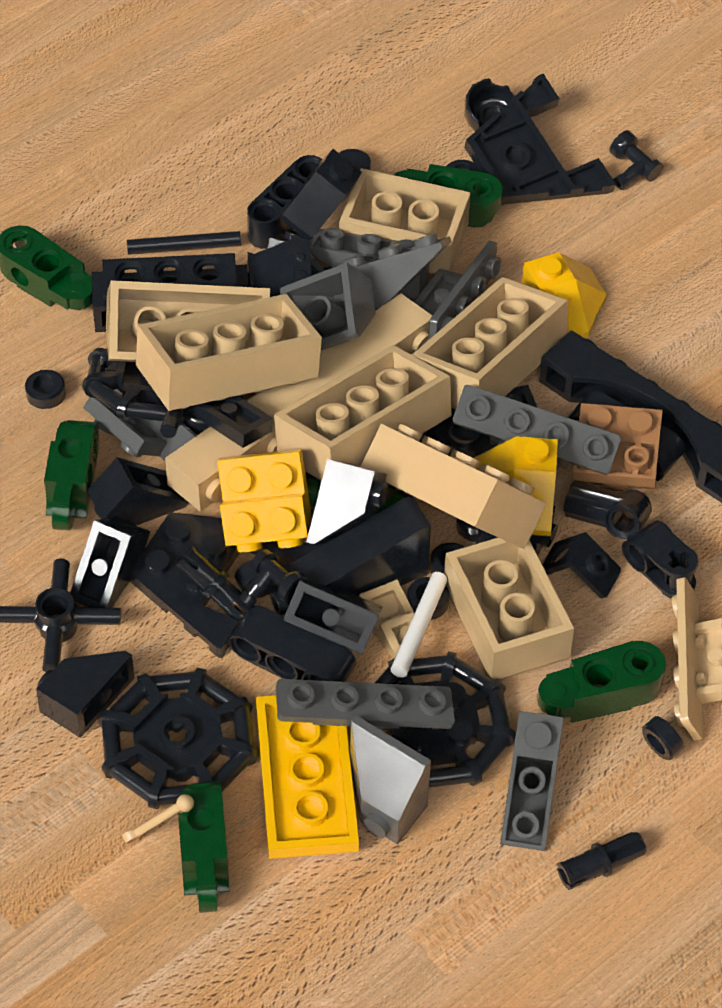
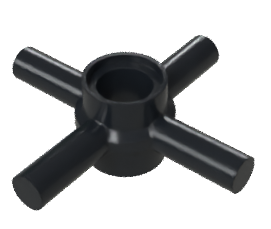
[0,558,121,672]

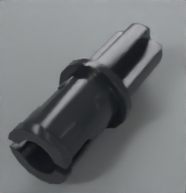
[557,832,647,890]

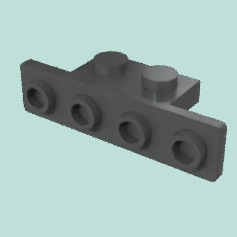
[414,240,501,339]
[82,370,197,461]
[453,385,621,475]
[276,679,455,729]

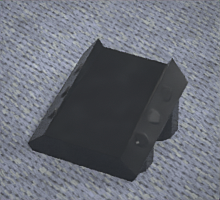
[247,235,324,297]

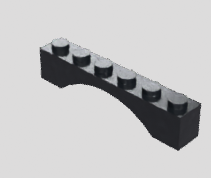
[539,330,722,503]

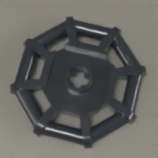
[82,348,195,426]
[374,651,516,788]
[98,668,258,810]

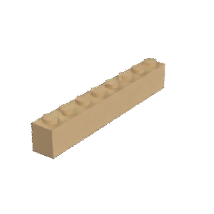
[165,293,432,512]

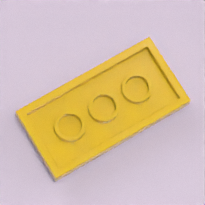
[256,695,359,859]

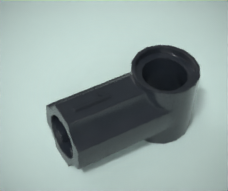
[563,480,652,539]

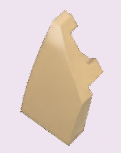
[359,580,415,659]

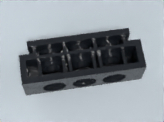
[92,253,249,333]

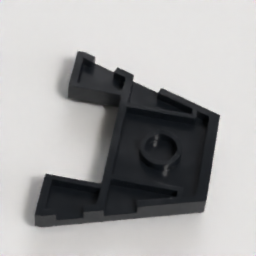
[464,74,616,205]
[129,512,285,658]

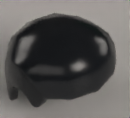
[464,78,515,131]

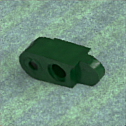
[394,164,503,228]
[0,225,92,310]
[44,420,99,531]
[537,641,666,723]
[178,781,230,913]

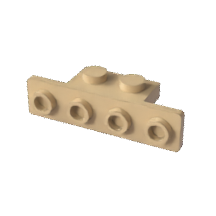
[672,577,722,741]

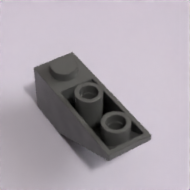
[310,228,430,302]
[341,233,452,310]
[500,711,563,851]

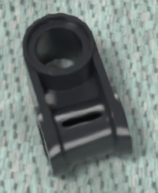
[622,520,699,599]

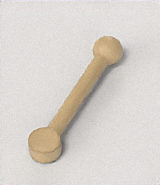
[122,794,194,844]

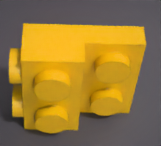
[217,449,312,552]

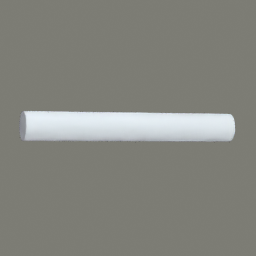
[391,572,448,677]

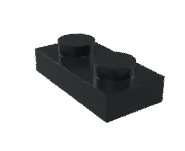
[185,396,273,448]

